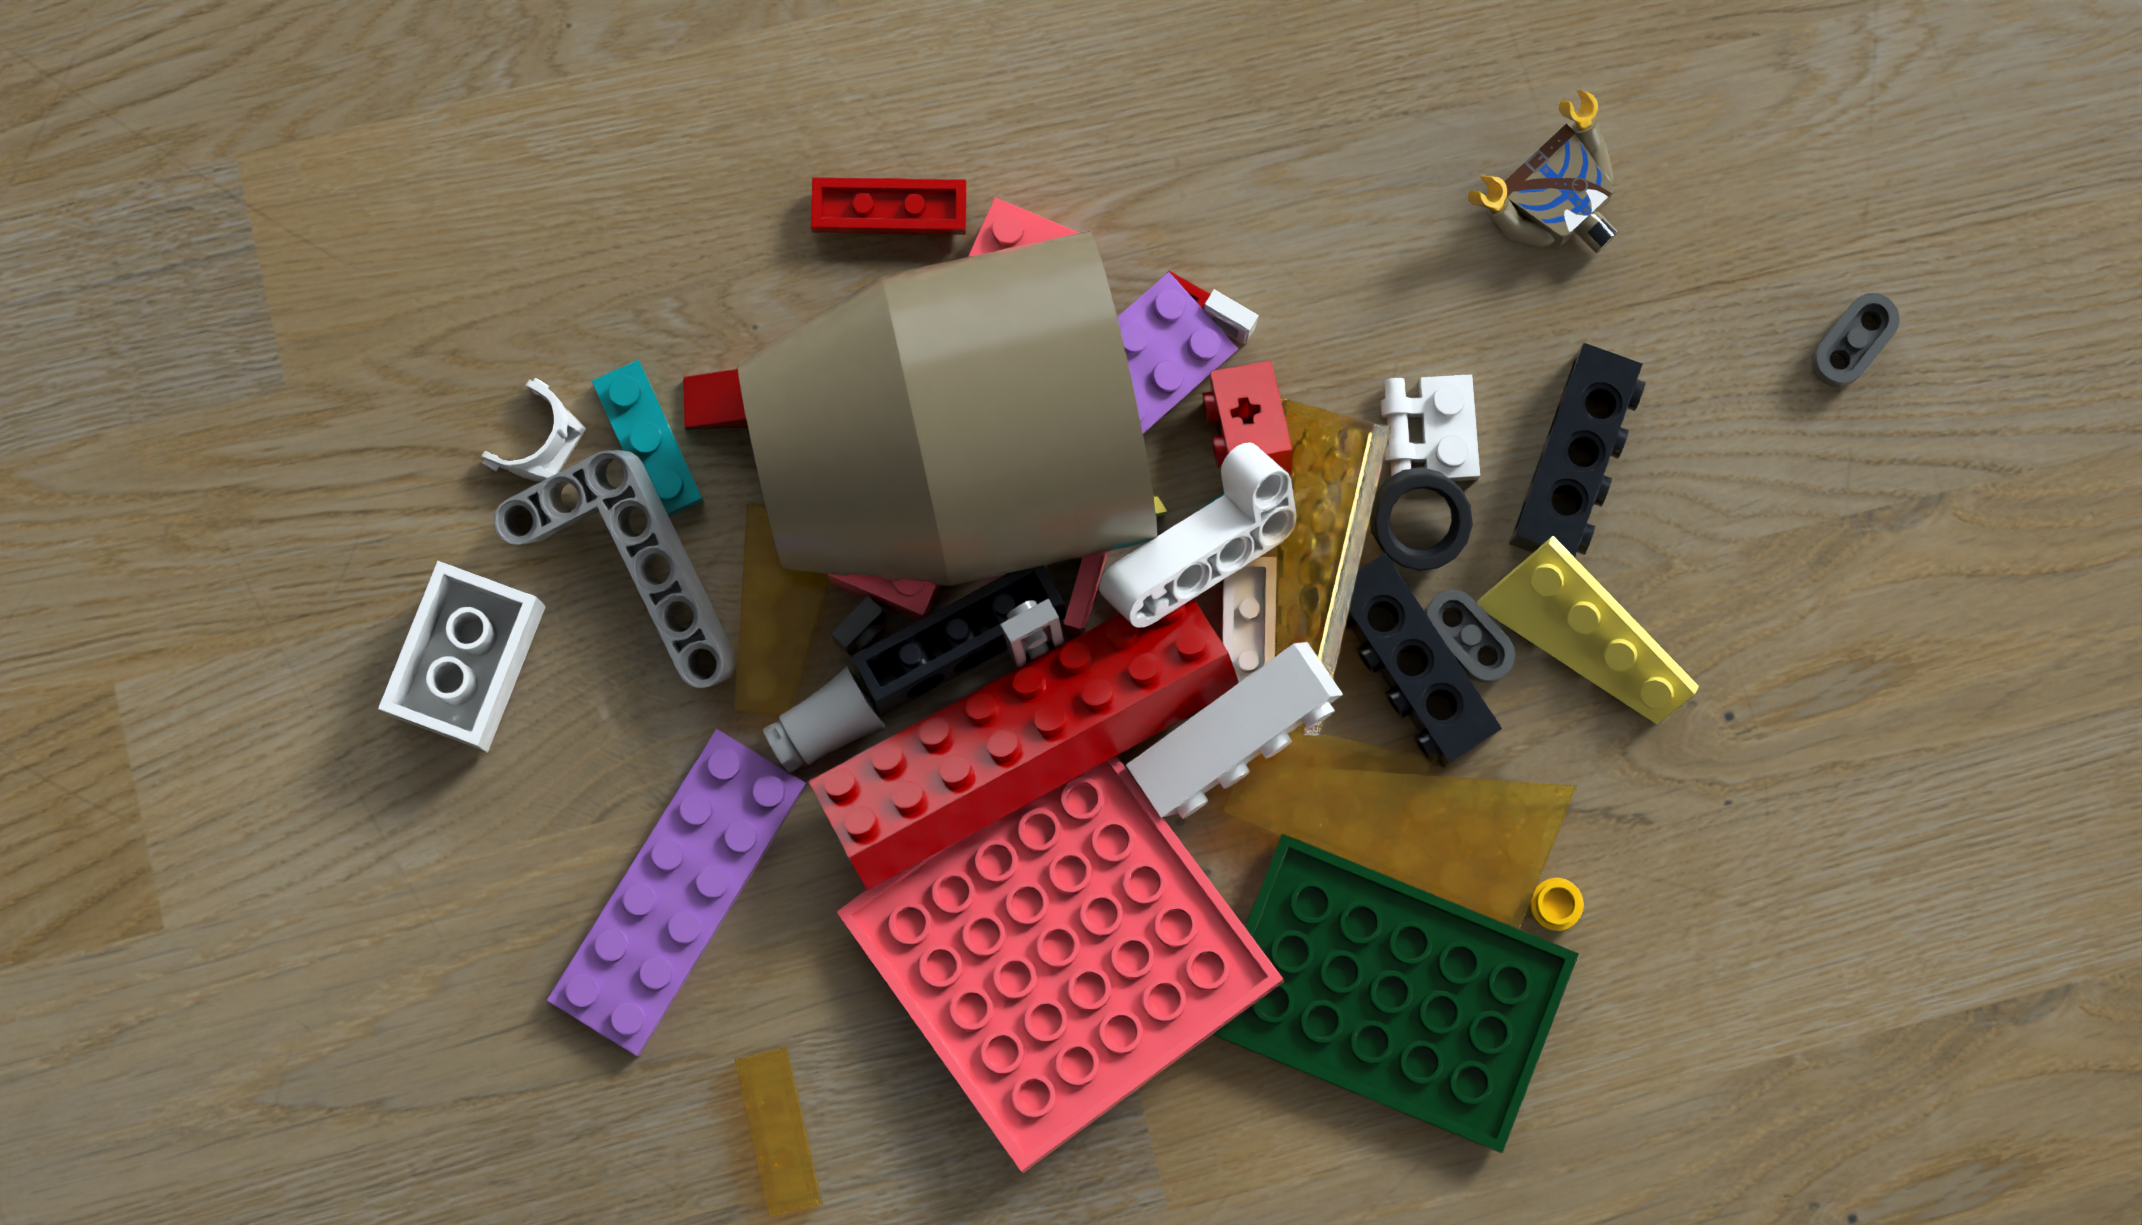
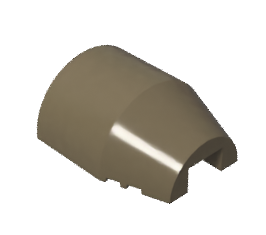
[738,231,1157,586]

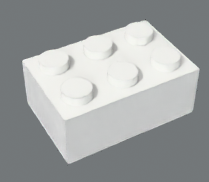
[378,561,546,753]

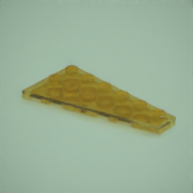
[1275,398,1391,736]
[1223,763,1577,929]

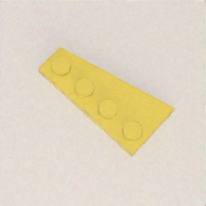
[1477,536,1699,724]

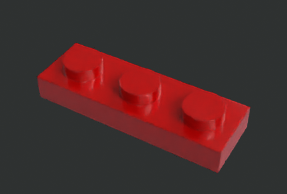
[811,177,967,235]

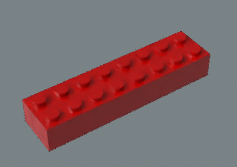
[809,598,1239,890]

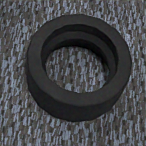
[1369,467,1473,571]

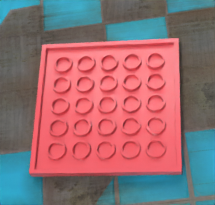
[837,756,1284,1173]

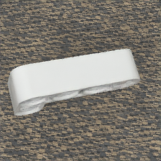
[1099,443,1297,628]

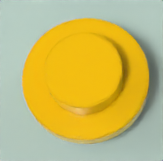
[1530,878,1584,931]

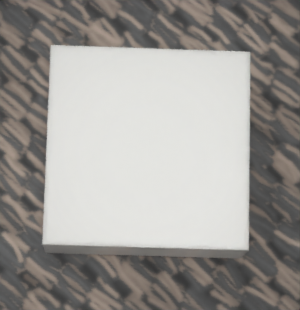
[1204,289,1259,344]

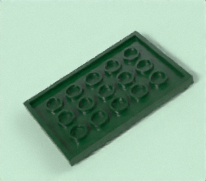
[1212,833,1579,1153]

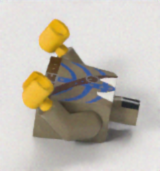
[1468,89,1619,254]

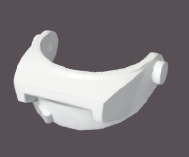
[481,378,586,482]

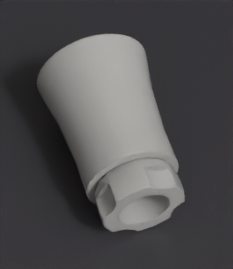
[763,665,886,773]

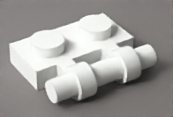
[1380,374,1480,481]

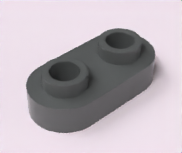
[1812,293,1900,387]
[1426,590,1515,683]

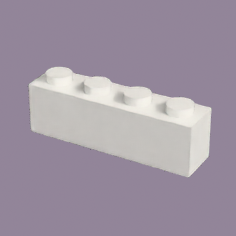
[1126,642,1343,819]

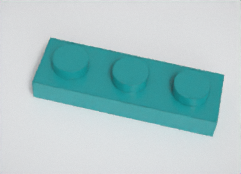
[592,359,704,517]

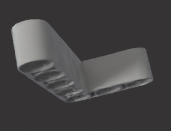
[494,450,737,688]

